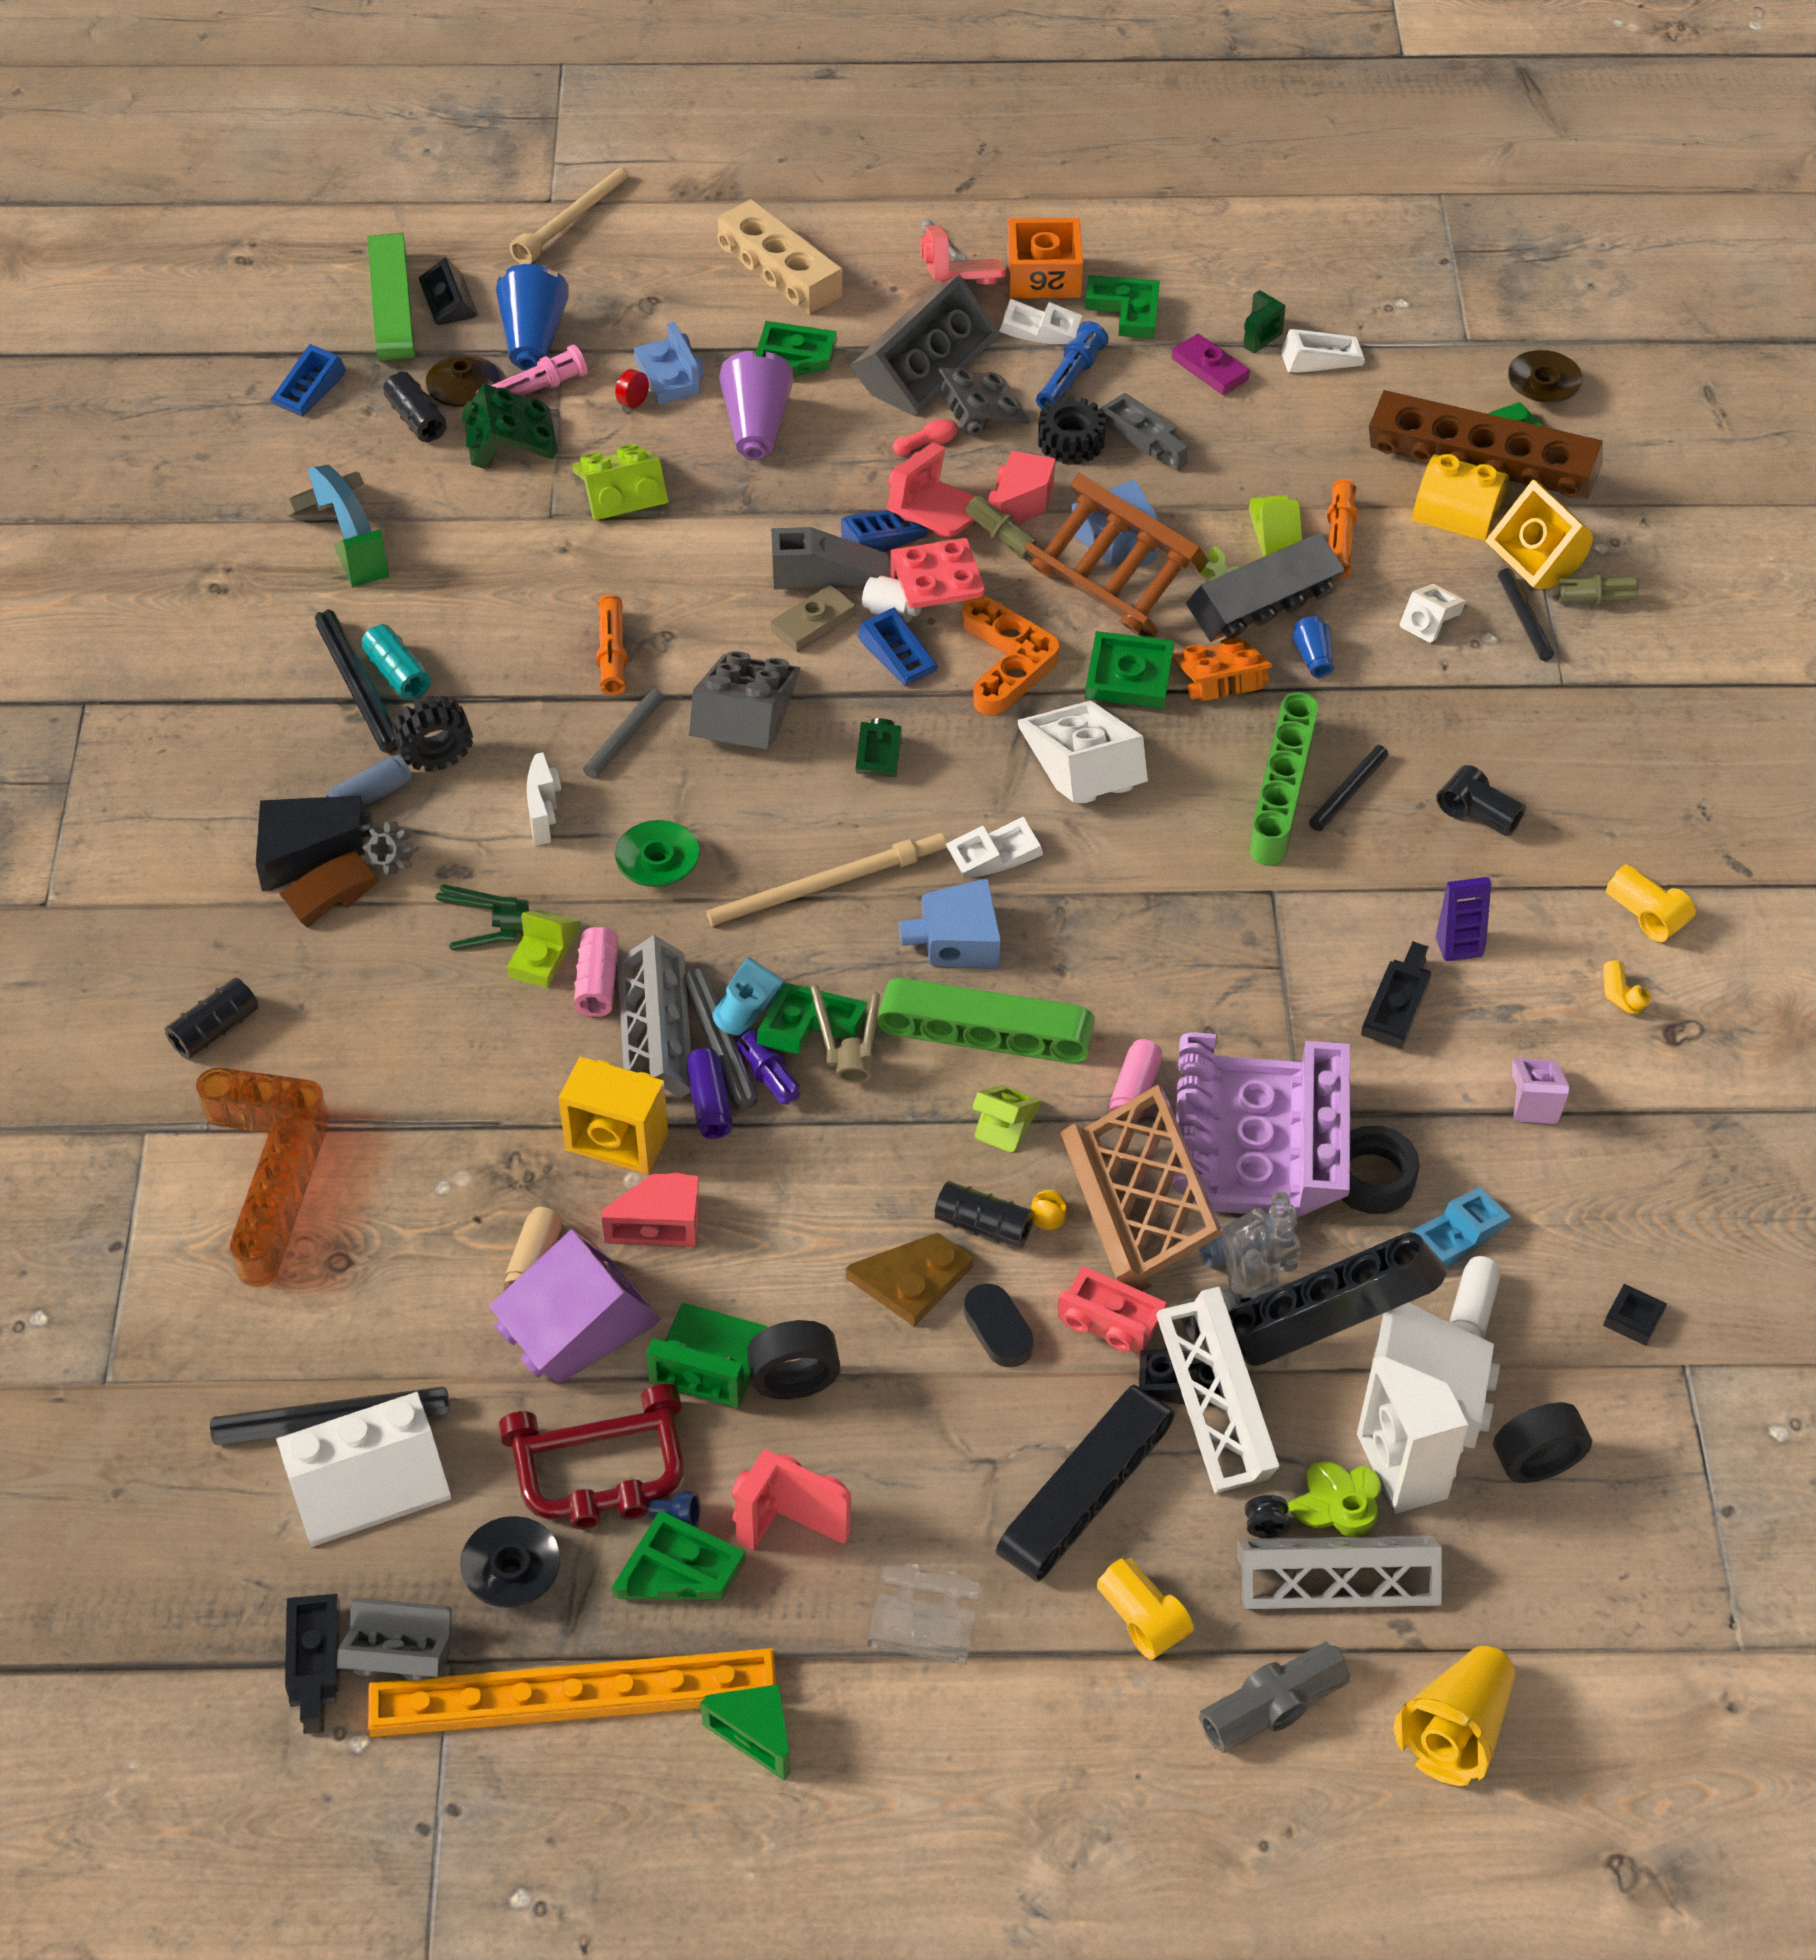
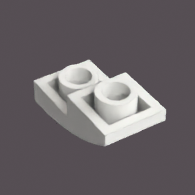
[527,752,561,846]

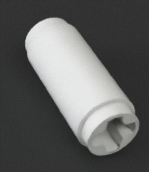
[1449,1256,1500,1339]

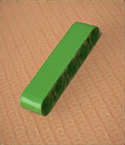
[367,232,415,362]
[1249,692,1318,866]
[877,978,1095,1063]

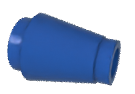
[1292,616,1334,678]

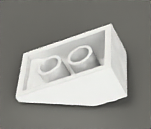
[1018,700,1148,803]

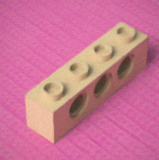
[717,199,842,315]

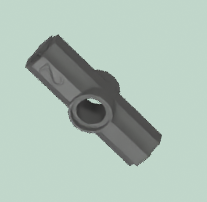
[1199,1642,1351,1753]

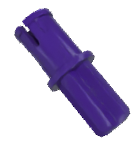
[737,1030,800,1105]

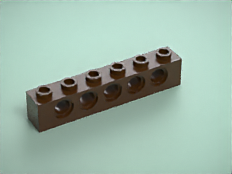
[1369,390,1603,499]

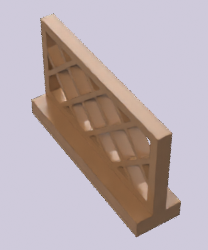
[1060,1084,1223,1291]

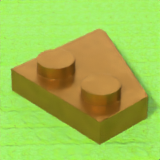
[846,1232,973,1327]

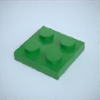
[1085,631,1175,709]

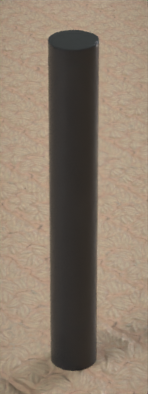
[1498,568,1554,661]
[1309,745,1389,831]

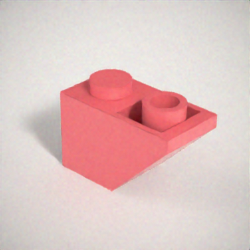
[988,451,1056,524]

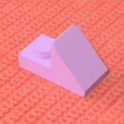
[1511,1058,1569,1124]

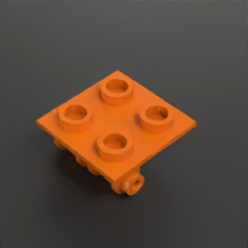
[1172,637,1272,702]

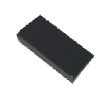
[418,258,478,326]

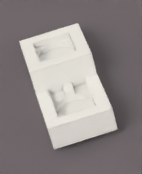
[999,299,1082,344]
[946,817,1044,878]

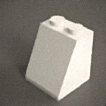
[1371,1302,1500,1448]

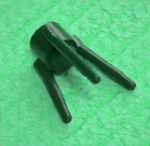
[435,884,529,950]

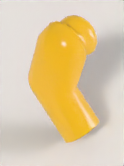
[1603,960,1651,1014]

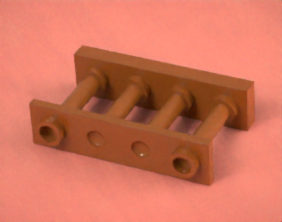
[1024,472,1209,637]

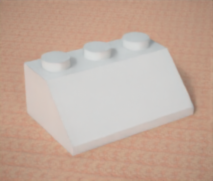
[1357,1356,1470,1515]
[276,1392,452,1548]

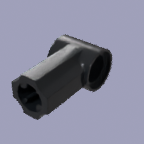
[1436,765,1526,837]

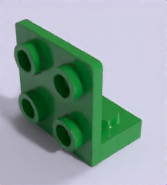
[646,1303,768,1409]

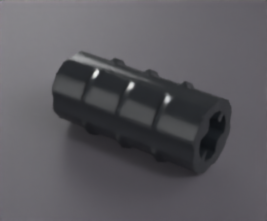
[383,371,447,443]
[164,977,258,1059]
[934,1181,1034,1249]

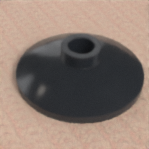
[460,1516,560,1608]

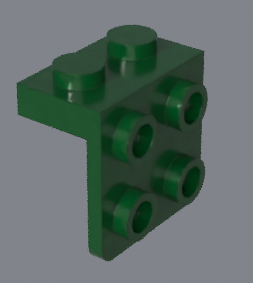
[462,383,558,469]

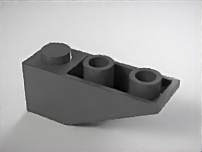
[771,527,890,590]

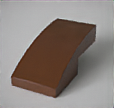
[279,851,380,928]

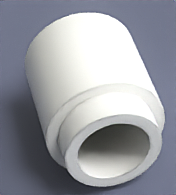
[862,575,922,623]

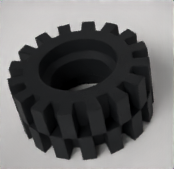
[1038,396,1106,464]
[393,696,473,772]

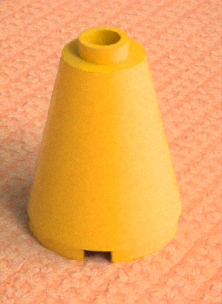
[1393,1646,1516,1786]

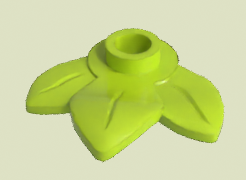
[1288,1462,1381,1537]

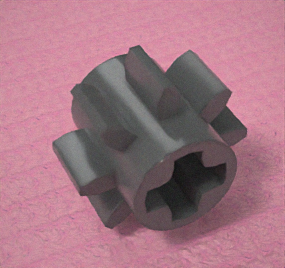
[363,821,419,875]

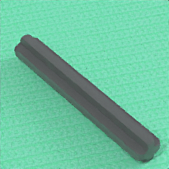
[684,968,757,1110]

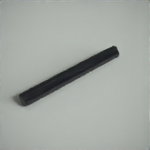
[314,609,399,753]
[210,1386,450,1445]

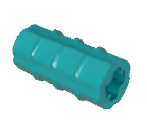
[362,624,431,701]

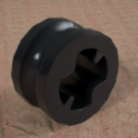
[1244,1495,1291,1538]

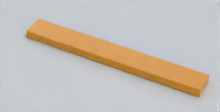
[368,1648,776,1737]

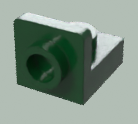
[1243,290,1286,354]
[855,718,903,777]

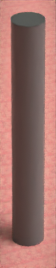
[583,689,664,778]

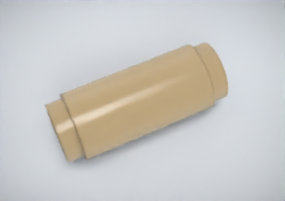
[503,1207,562,1290]

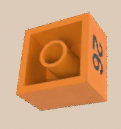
[1007,218,1083,299]

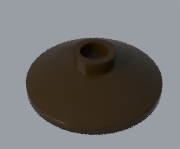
[1508,350,1583,402]
[426,355,500,407]

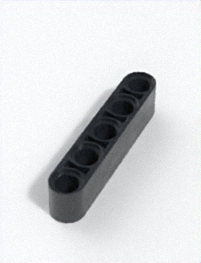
[1228,1232,1447,1366]
[996,1384,1175,1582]

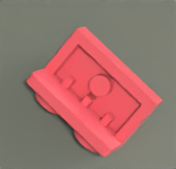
[1058,1266,1167,1355]

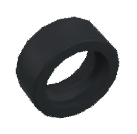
[1341,1126,1420,1214]
[747,1320,840,1400]
[1493,1402,1593,1483]

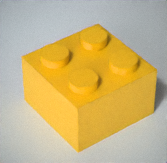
[558,1056,669,1175]

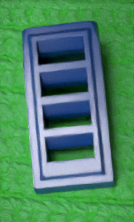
[270,344,346,417]
[841,510,927,552]
[858,607,938,686]

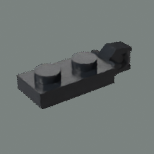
[1361,941,1431,1049]
[285,1593,340,1734]

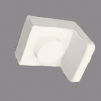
[1400,584,1466,643]

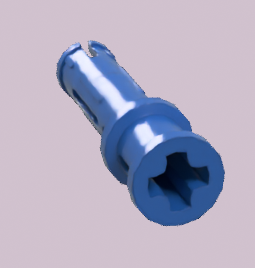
[1036,321,1109,409]

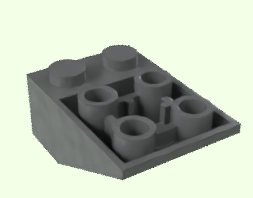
[689,651,800,750]

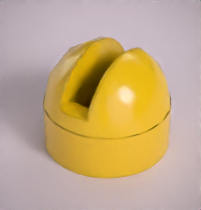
[1031,1189,1067,1230]

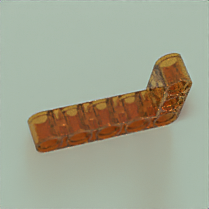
[196,1068,329,1287]

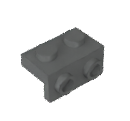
[337,1598,452,1680]

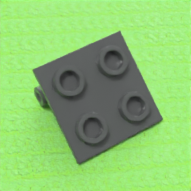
[939,367,1030,436]

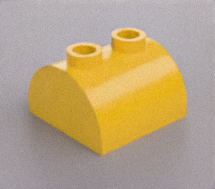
[1412,454,1509,541]
[1485,480,1593,590]

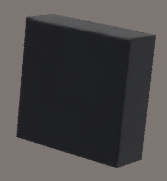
[1603,1284,1667,1346]

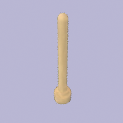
[510,168,628,264]

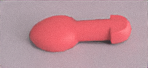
[893,419,958,456]

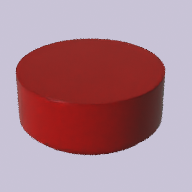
[615,369,649,408]

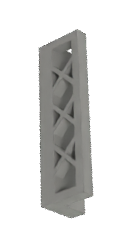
[617,935,691,1098]
[1237,1536,1442,1609]

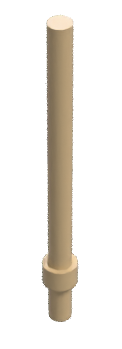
[706,833,946,926]

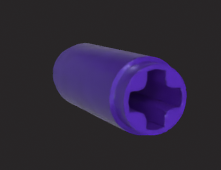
[686,1048,732,1139]

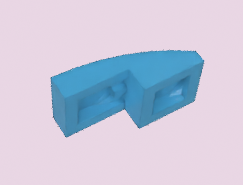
[307,465,372,539]
[1411,1187,1511,1268]

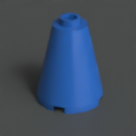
[496,264,569,370]

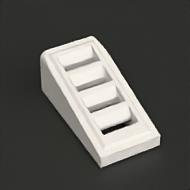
[1281,329,1365,373]

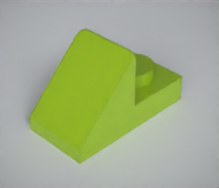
[1249,495,1302,557]
[507,910,581,988]
[972,1085,1042,1152]

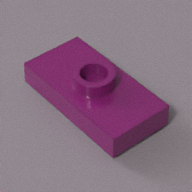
[1171,333,1250,395]

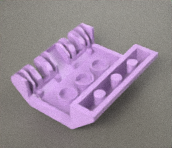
[1173,1032,1350,1218]

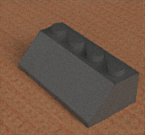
[850,274,1000,415]

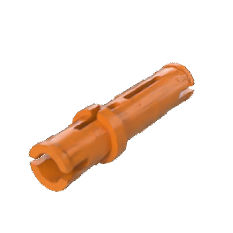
[1327,479,1358,579]
[596,595,628,696]

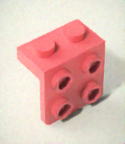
[920,226,1006,284]
[887,442,975,537]
[891,538,984,609]
[732,1449,851,1551]

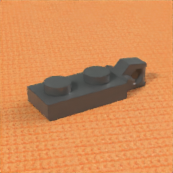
[1098,393,1188,470]

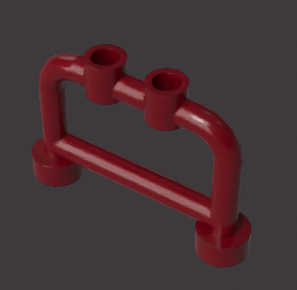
[499,1384,684,1529]

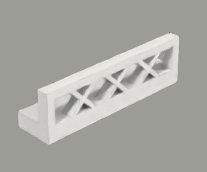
[1156,1287,1280,1494]

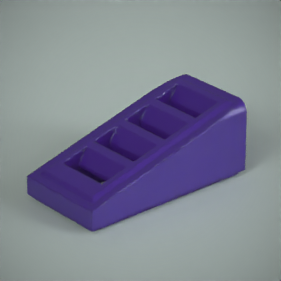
[1436,877,1491,961]

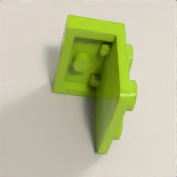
[572,444,669,520]

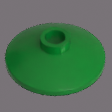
[615,820,699,887]

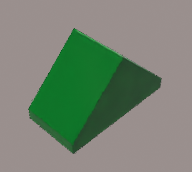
[334,529,389,587]
[700,1684,790,1780]

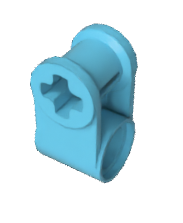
[712,957,785,1035]

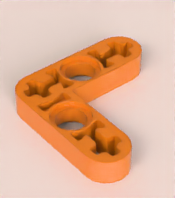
[962,596,1059,716]

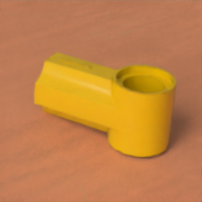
[1605,864,1696,942]
[1097,1558,1194,1660]

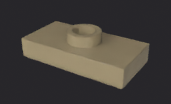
[282,471,364,516]
[771,584,856,652]

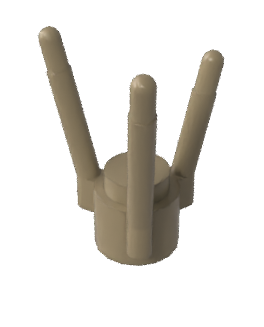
[811,984,880,1083]

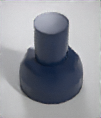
[648,1491,701,1528]

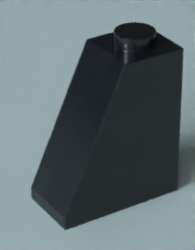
[256,796,373,891]

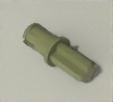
[965,496,1037,559]
[1558,574,1639,605]

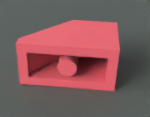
[602,1172,701,1247]

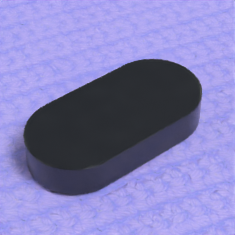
[964,1284,1033,1367]

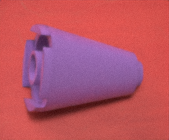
[719,351,794,460]

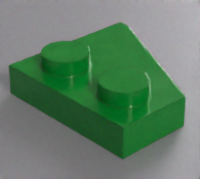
[755,321,837,377]
[611,1510,746,1600]

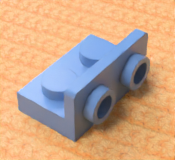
[634,322,704,405]

